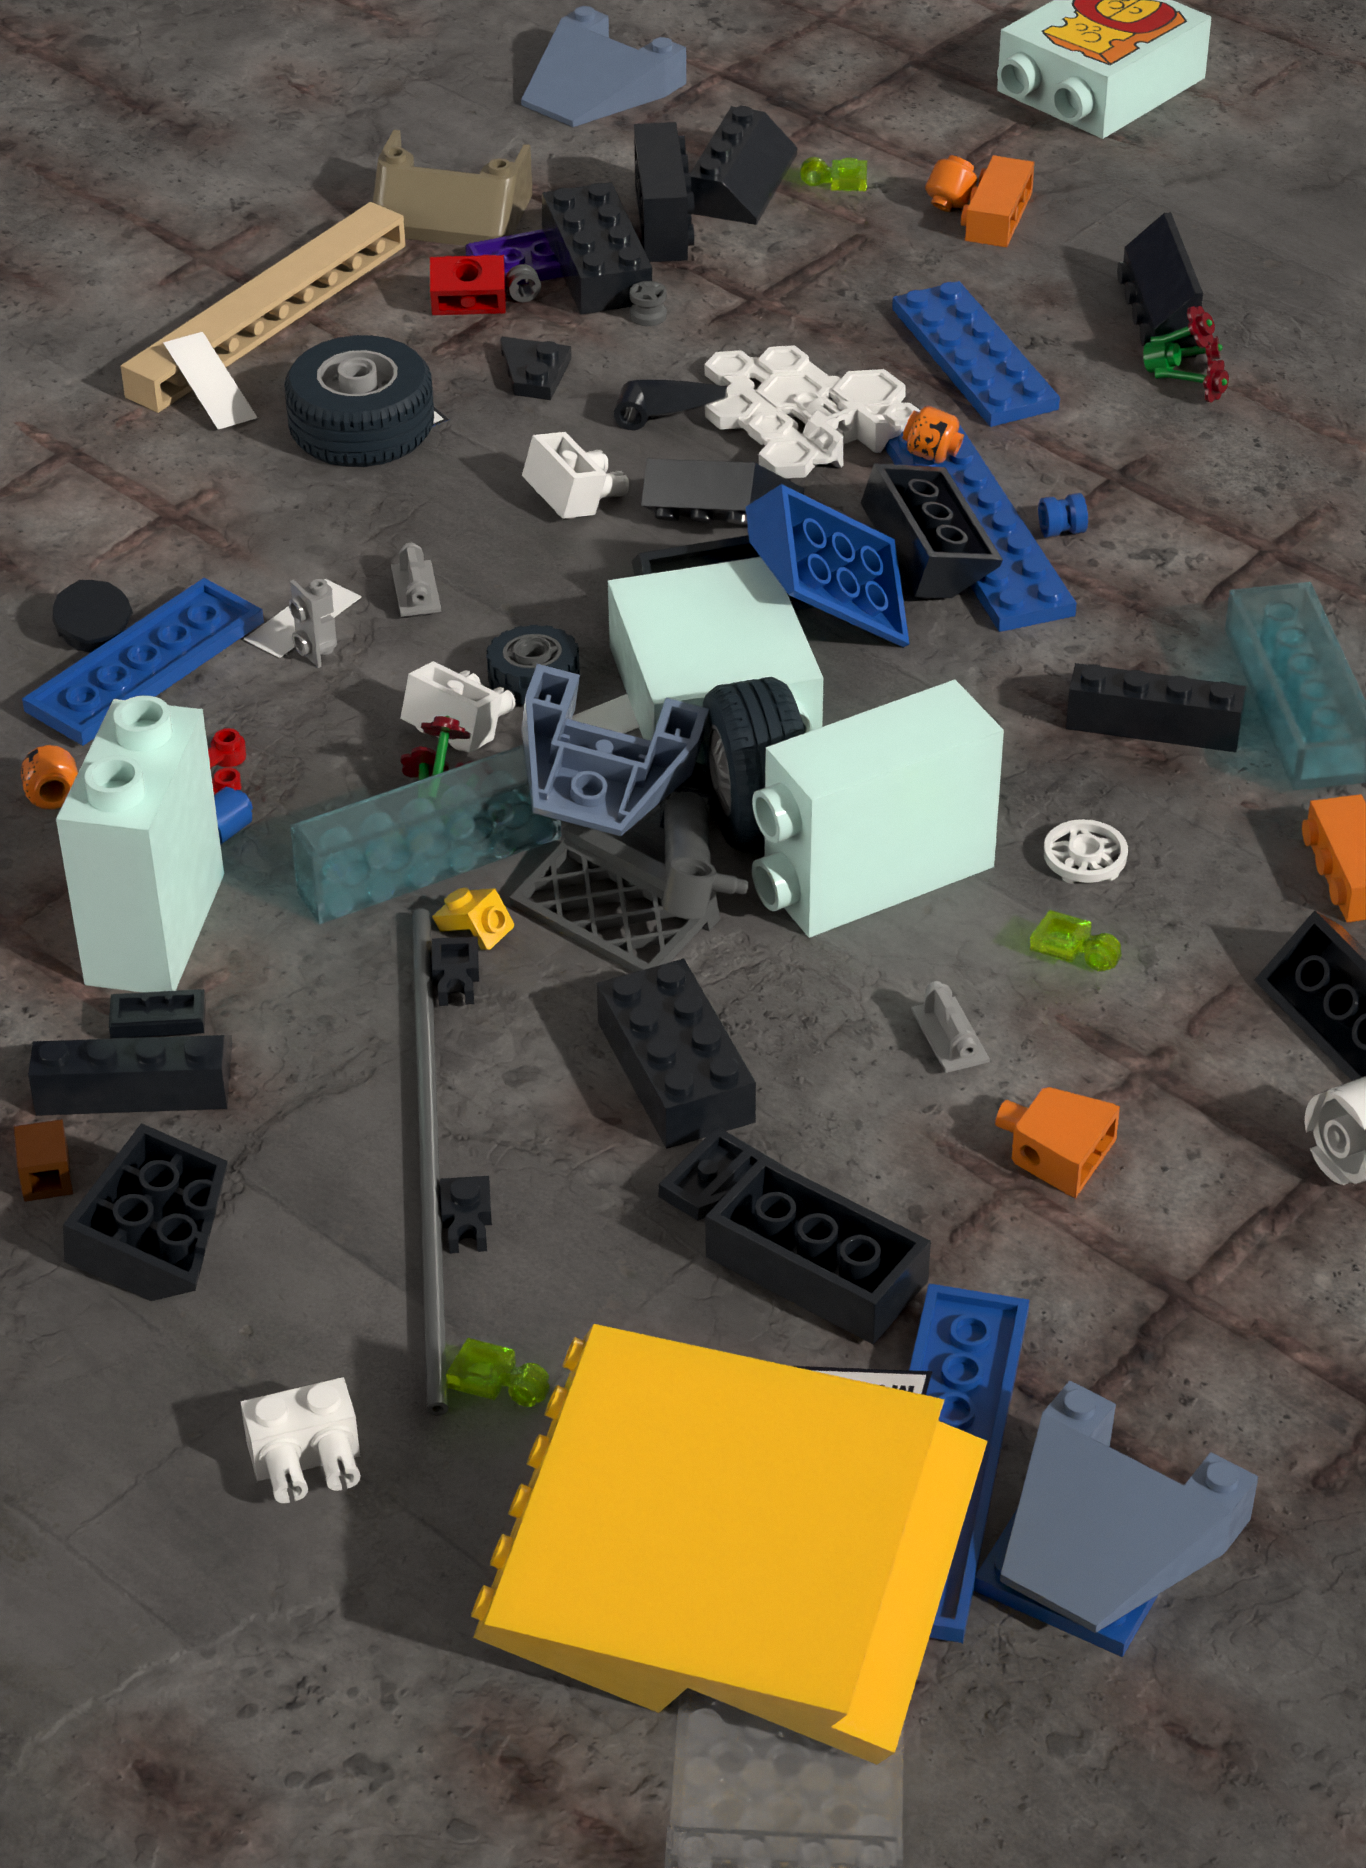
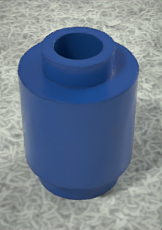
[214,787,253,845]

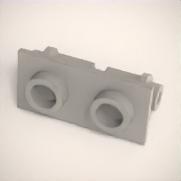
[391,543,442,617]
[289,579,337,668]
[911,981,990,1073]

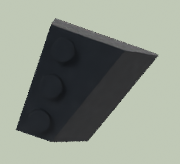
[641,458,804,524]
[63,1123,228,1301]

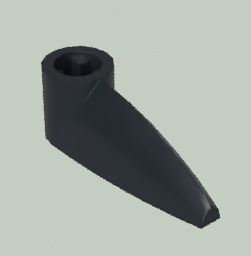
[614,380,728,431]

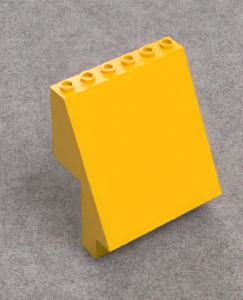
[471,1324,988,1765]

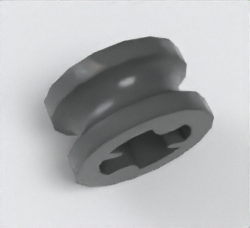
[505,264,541,302]

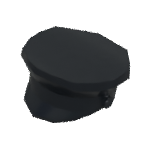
[52,580,133,653]

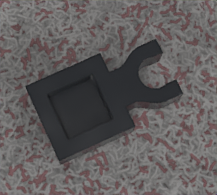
[432,936,479,1006]
[440,1176,492,1254]

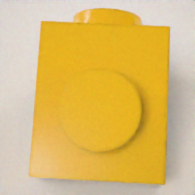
[432,887,514,950]

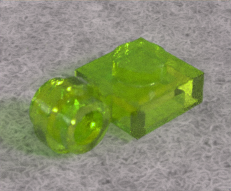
[800,157,867,191]
[1030,910,1122,972]
[446,1338,550,1407]

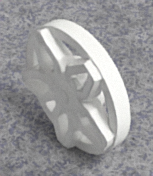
[1044,819,1128,884]

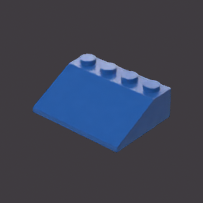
[746,484,910,648]

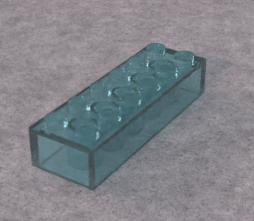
[1225,582,1366,790]
[290,745,562,925]

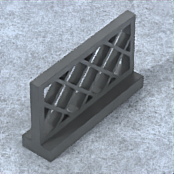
[509,823,720,972]

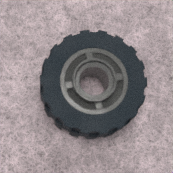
[486,624,580,705]

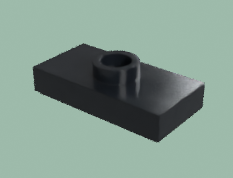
[109,989,206,1039]

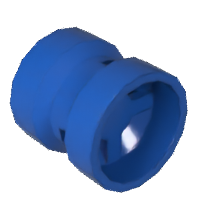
[1038,493,1088,538]

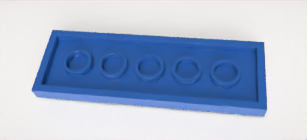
[892,281,1060,427]
[22,578,264,746]

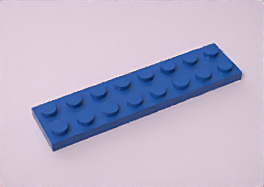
[885,424,1077,632]
[909,1283,1030,1643]

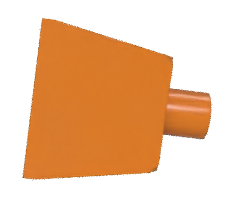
[995,1087,1120,1198]

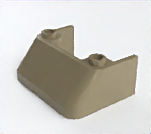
[372,130,533,246]

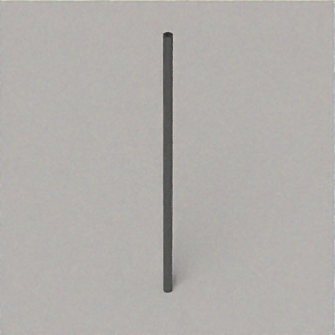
[412,908,448,1416]

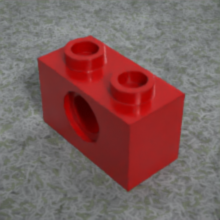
[430,255,506,316]

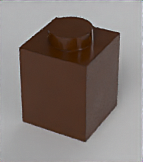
[14,1119,73,1202]

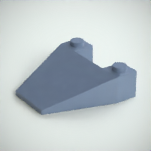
[521,6,686,127]
[521,664,709,836]
[1000,1381,1259,1633]

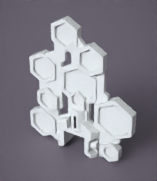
[704,345,920,479]

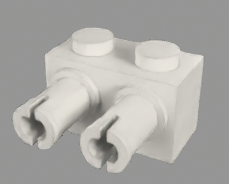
[522,432,629,519]
[400,661,515,753]
[240,1377,361,1503]

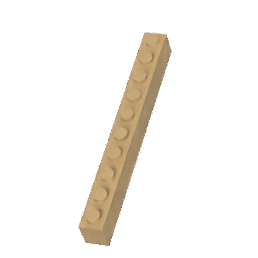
[121,202,406,413]

